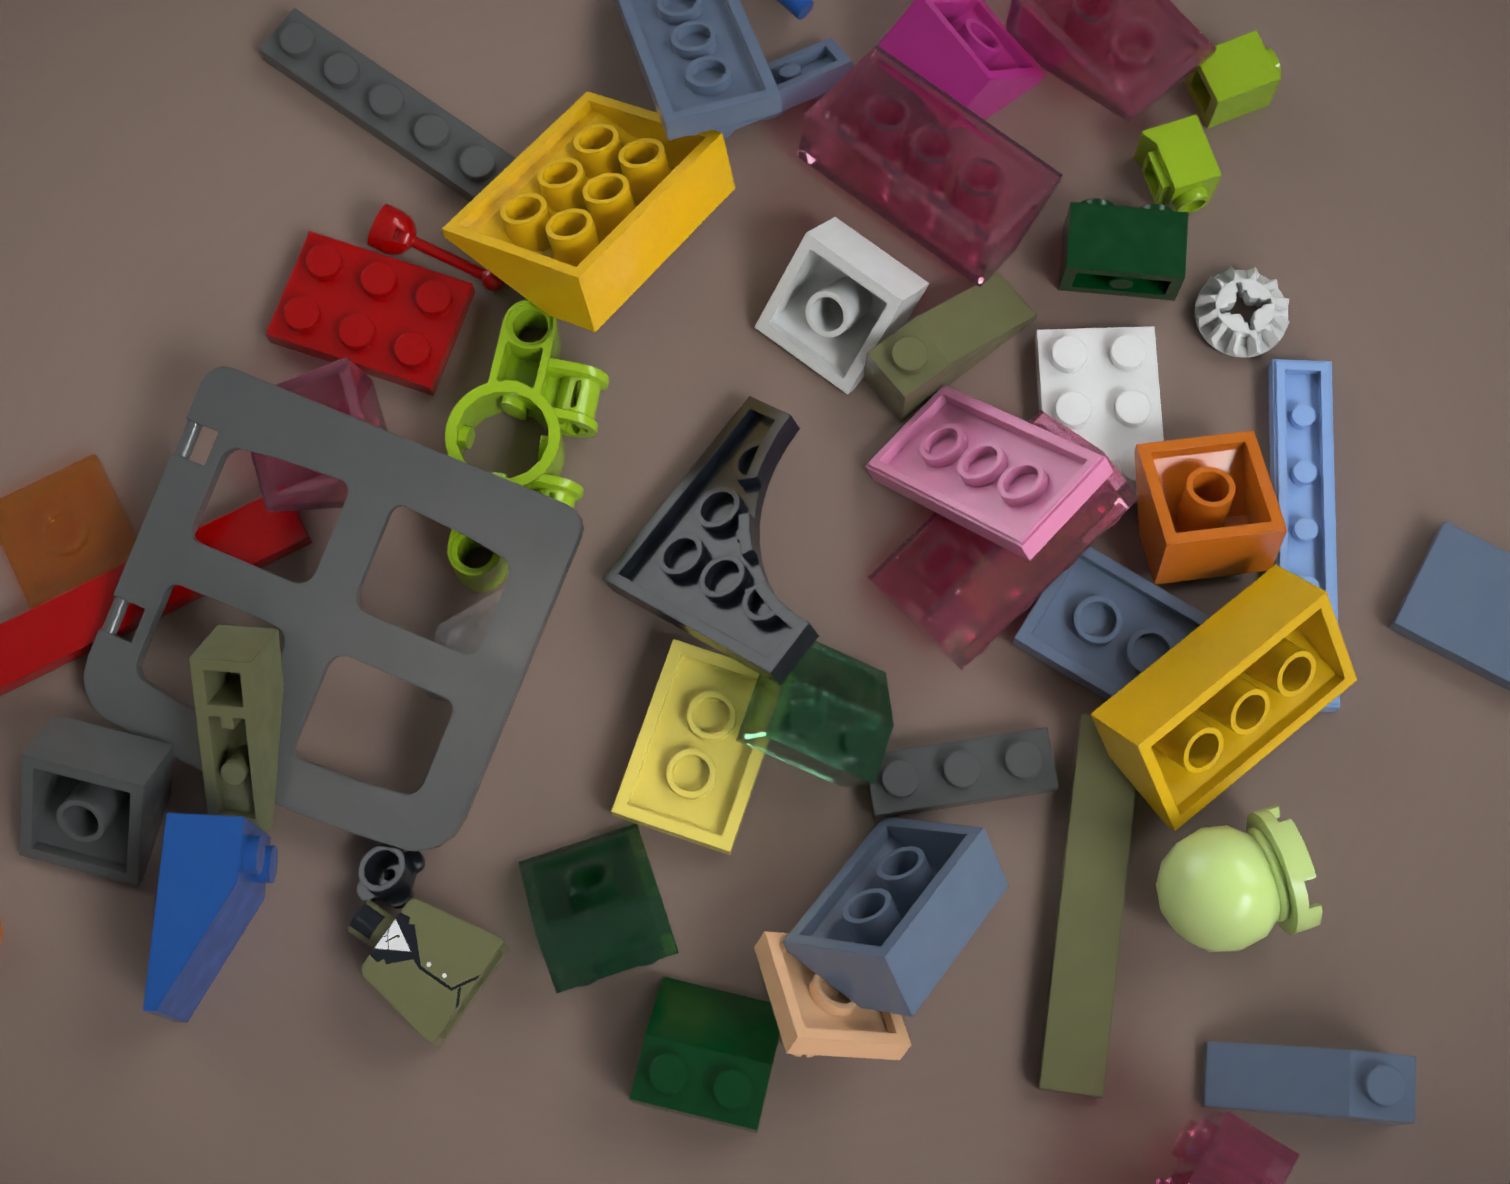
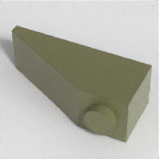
[863,273,1037,422]
[189,624,284,831]

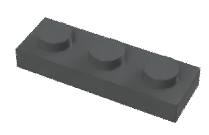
[863,727,1059,819]

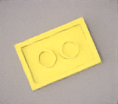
[611,639,790,855]

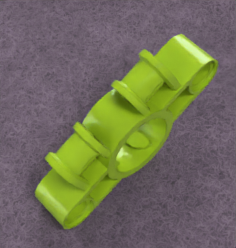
[445,299,610,592]

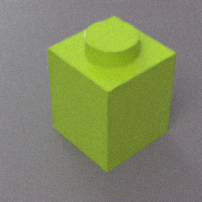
[1183,30,1282,129]

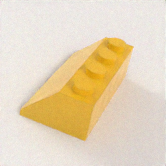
[1090,564,1357,831]

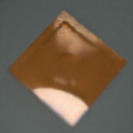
[0,453,137,609]

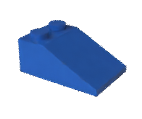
[143,813,278,1022]

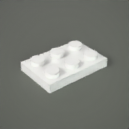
[1034,326,1164,504]

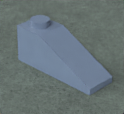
[1202,1041,1417,1126]

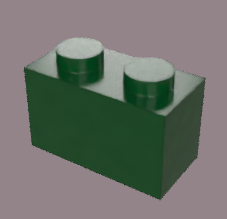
[1059,198,1189,301]

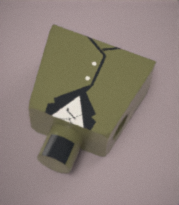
[347,897,510,1048]

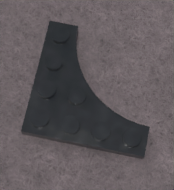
[603,396,819,686]

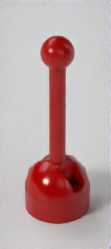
[367,203,505,291]

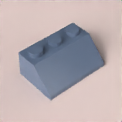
[783,817,1009,1017]

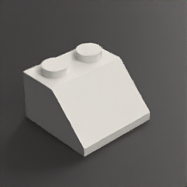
[755,217,929,395]

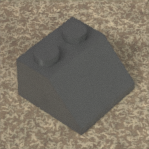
[19,714,174,886]

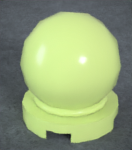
[1156,805,1323,952]

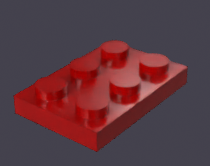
[265,231,475,396]

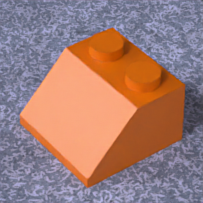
[1134,430,1287,585]

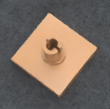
[754,931,912,1060]

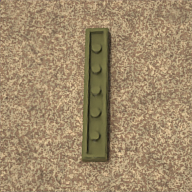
[1037,714,1136,1099]

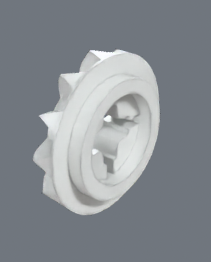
[1195,266,1290,358]

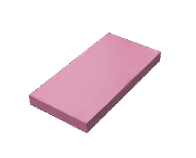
[865,385,1114,561]

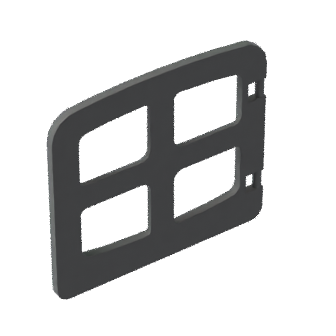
[83,366,584,851]

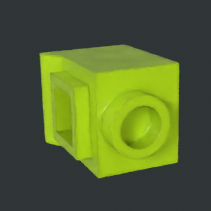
[1133,114,1222,214]

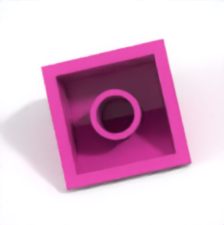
[878,0,1046,129]

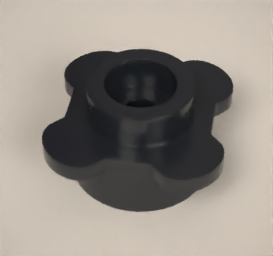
[356,844,425,909]

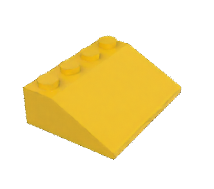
[442,91,735,333]

